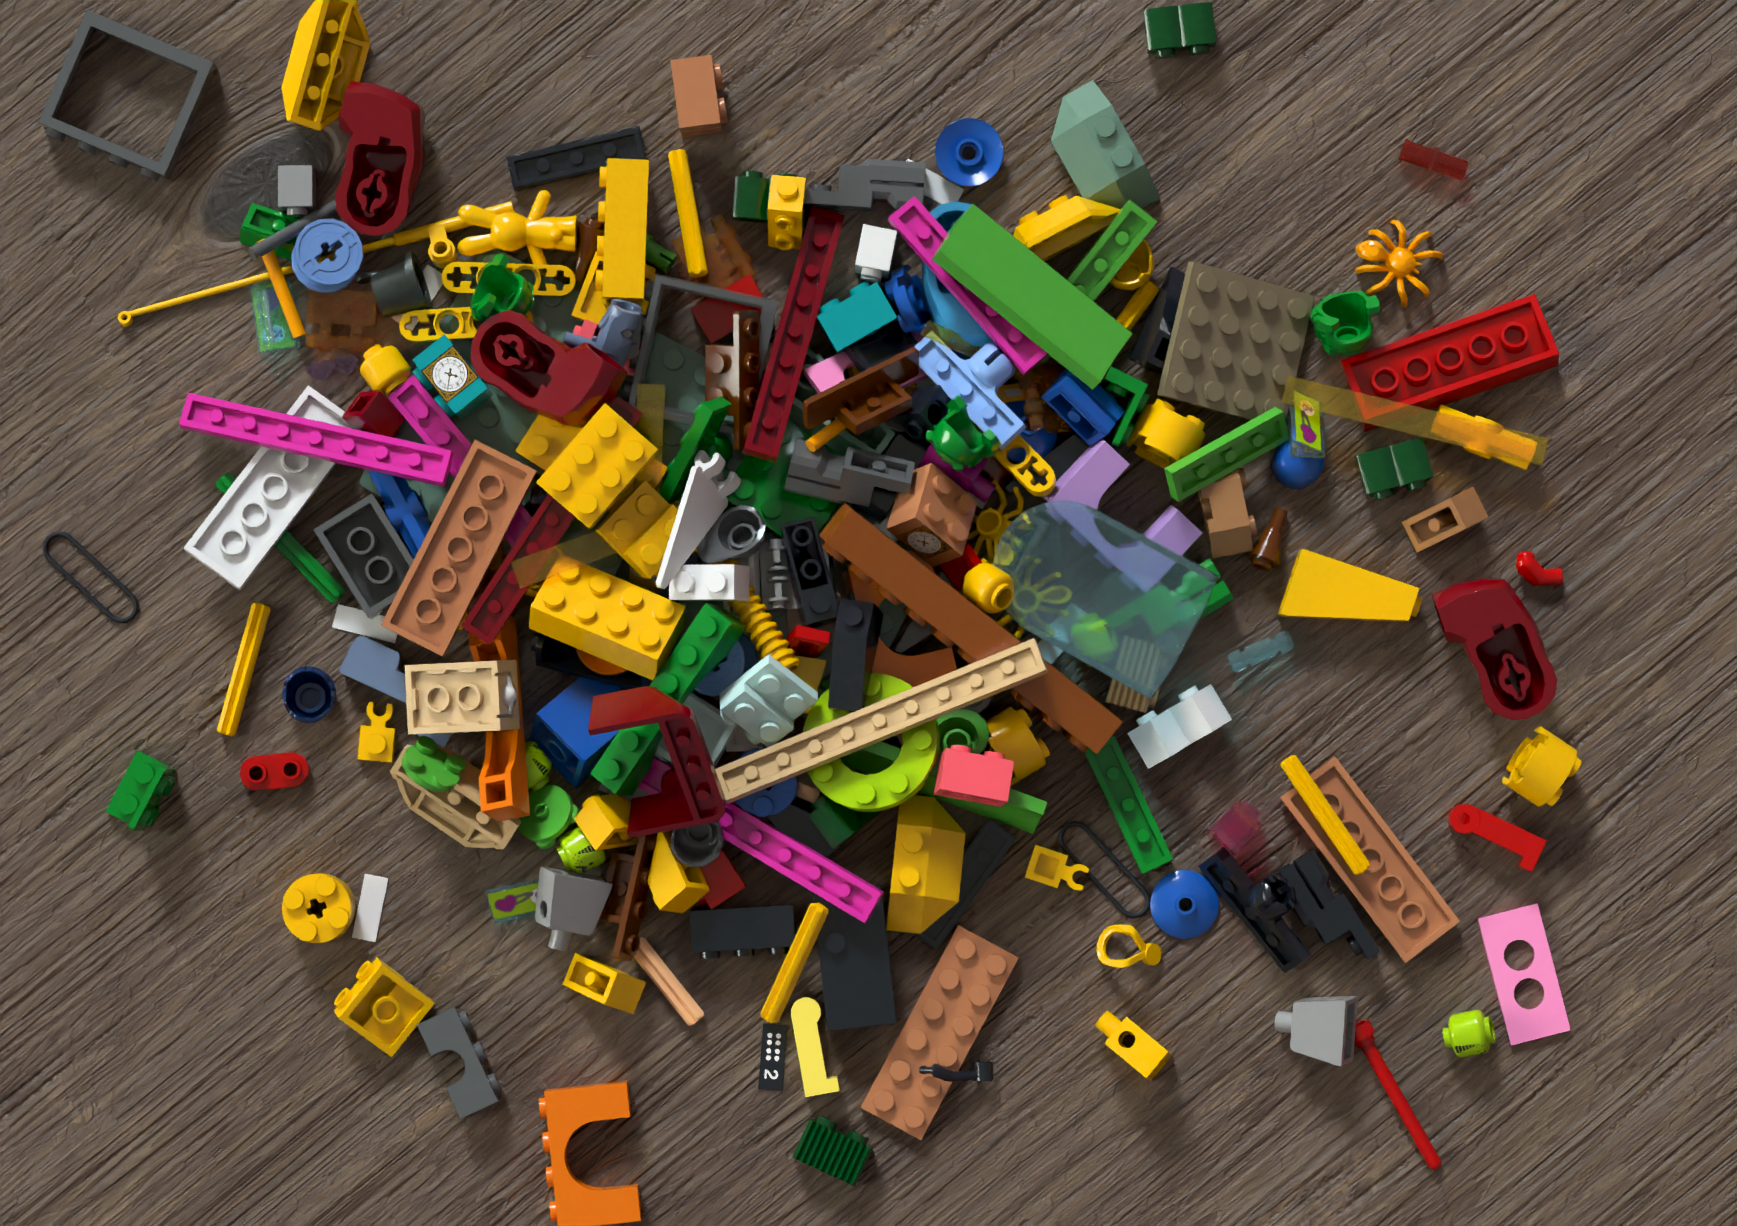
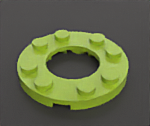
[803,673,940,812]

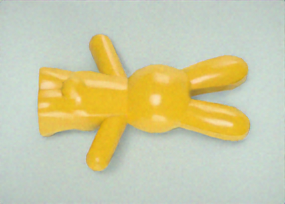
[457,190,578,275]

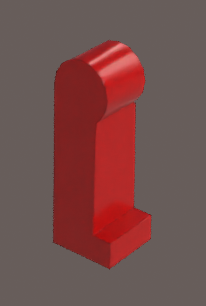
[1447,804,1547,872]

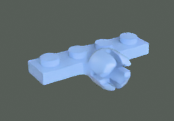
[915,330,1027,451]

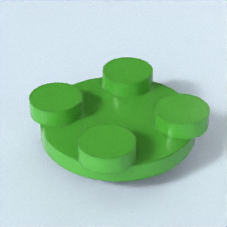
[402,736,466,792]
[518,784,580,850]

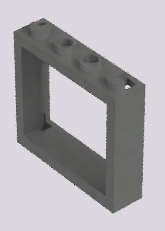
[38,10,217,182]
[622,274,778,434]

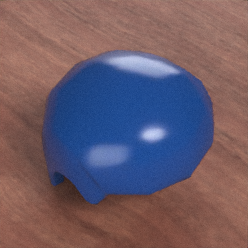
[1271,433,1325,490]

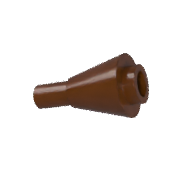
[573,217,604,282]
[1247,508,1288,571]

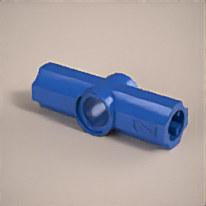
[368,471,431,558]

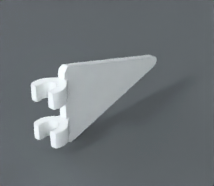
[656,450,741,589]

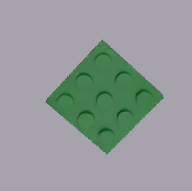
[727,420,841,539]

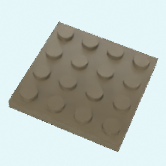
[1157,261,1315,422]

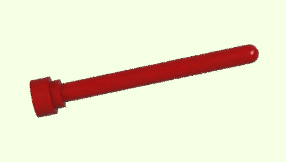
[1354,1019,1442,1170]

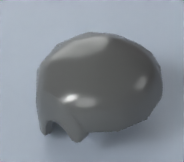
[670,820,724,868]

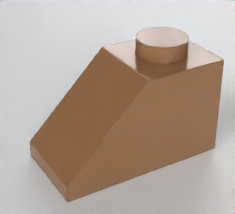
[1402,487,1488,552]

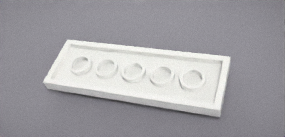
[184,385,351,590]

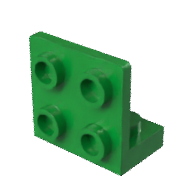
[1100,366,1149,448]
[105,750,176,831]

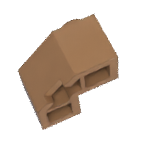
[1197,468,1257,558]

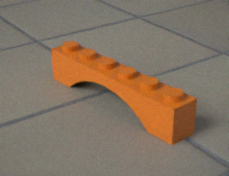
[467,614,530,822]

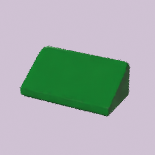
[240,203,300,260]

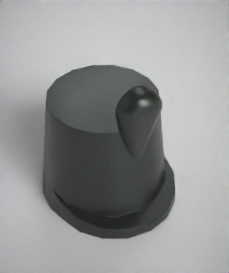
[356,251,432,318]

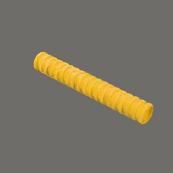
[676,503,800,672]

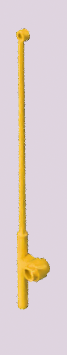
[118,201,514,327]

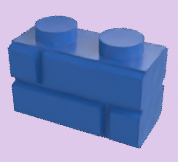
[1041,369,1125,446]

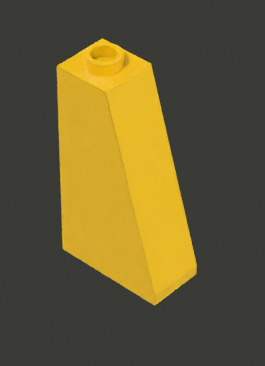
[1277,549,1422,622]

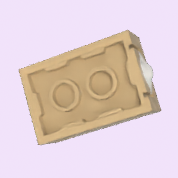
[405,660,520,735]

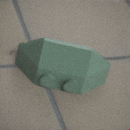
[1051,80,1160,209]

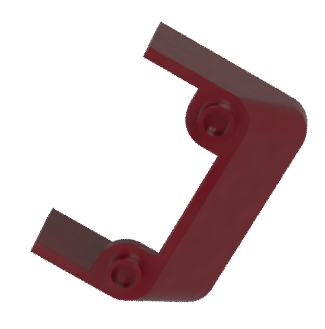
[588,686,726,838]

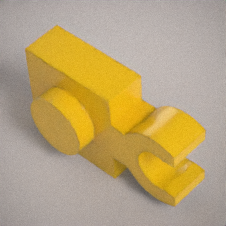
[357,702,396,763]
[1025,845,1089,890]

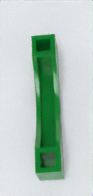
[590,603,747,796]

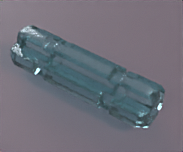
[1227,631,1294,672]

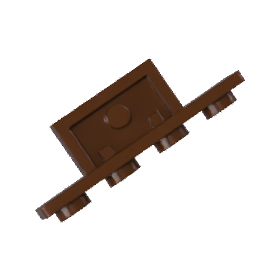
[705,310,761,451]
[803,347,919,436]
[599,833,658,961]

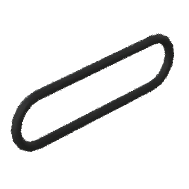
[42,531,139,623]
[1058,821,1151,918]

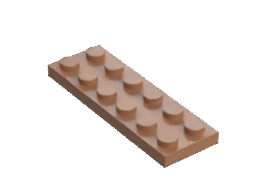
[381,440,538,657]
[1280,756,1460,963]
[860,925,1019,1140]

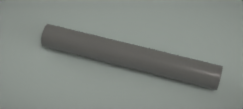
[248,200,338,260]

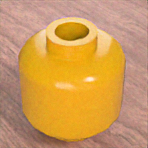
[360,344,411,396]
[963,562,1015,614]

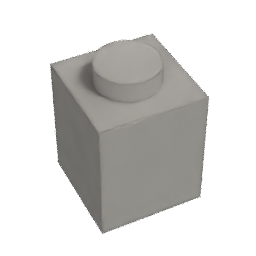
[278,165,317,217]

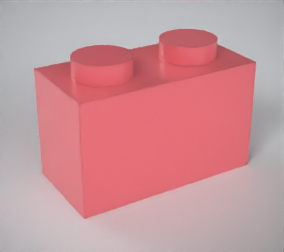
[934,745,1014,807]

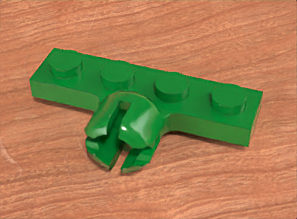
[657,396,732,507]

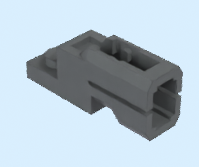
[803,159,926,212]
[784,439,915,507]

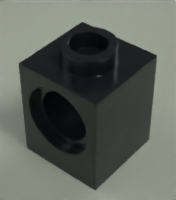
[896,385,951,441]

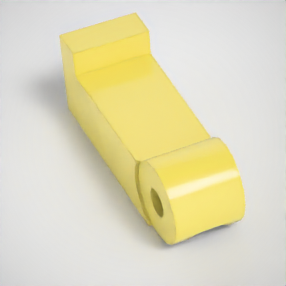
[791,996,840,1097]

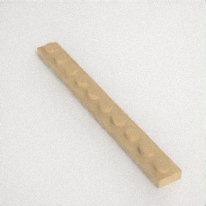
[715,638,1049,804]

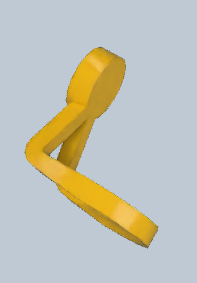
[1096,925,1162,968]

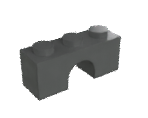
[417,1006,503,1119]

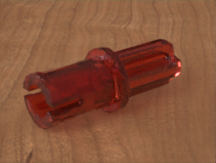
[1398,139,1468,180]

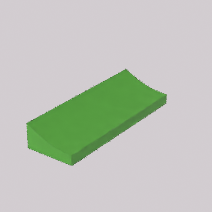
[932,203,1133,390]
[842,741,1048,834]

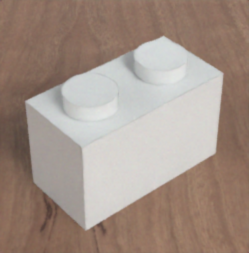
[855,224,897,283]
[669,564,750,601]

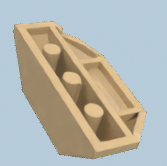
[390,745,521,850]

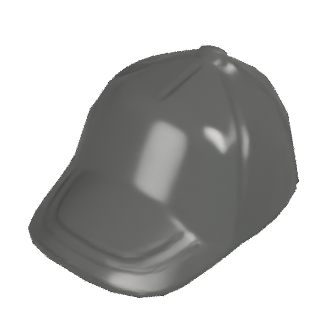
[696,505,767,564]

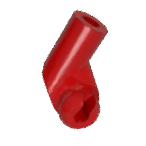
[1516,551,1563,586]

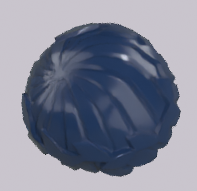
[282,666,337,723]

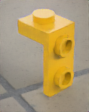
[768,175,806,250]

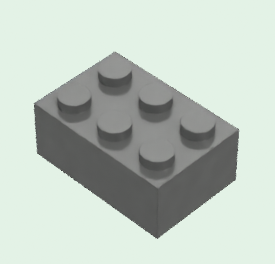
[314,493,414,619]

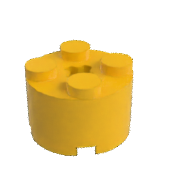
[1126,399,1206,469]
[983,707,1050,787]
[1502,726,1582,807]
[282,873,356,943]

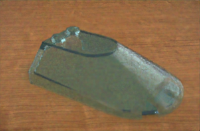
[993,501,1219,698]

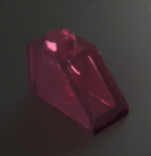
[1206,800,1262,854]

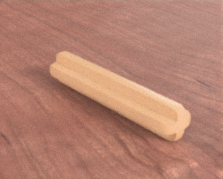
[633,937,704,1026]

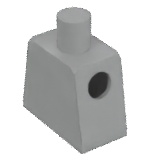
[535,866,613,951]
[1274,996,1358,1066]

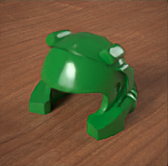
[470,254,534,322]
[1310,291,1380,356]
[926,395,1001,471]

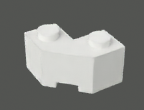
[1127,684,1232,769]

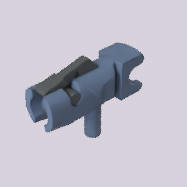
[563,299,642,368]

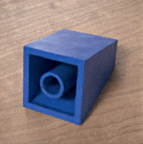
[529,677,622,789]

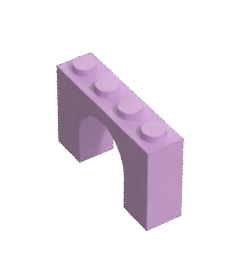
[1043,439,1202,593]

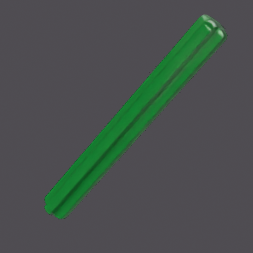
[215,472,345,604]

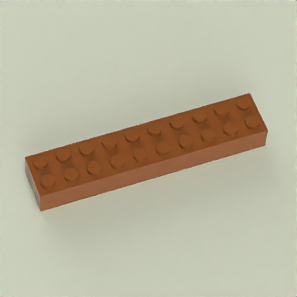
[819,502,1123,754]

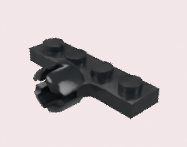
[1198,847,1311,973]

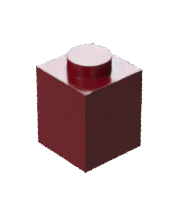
[342,391,405,438]

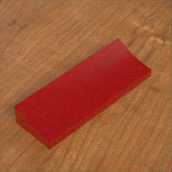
[1341,294,1559,432]

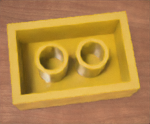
[536,403,659,529]

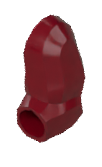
[335,81,425,236]
[471,310,627,428]
[1431,578,1557,720]

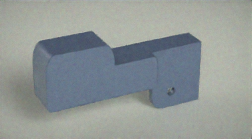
[340,636,452,747]

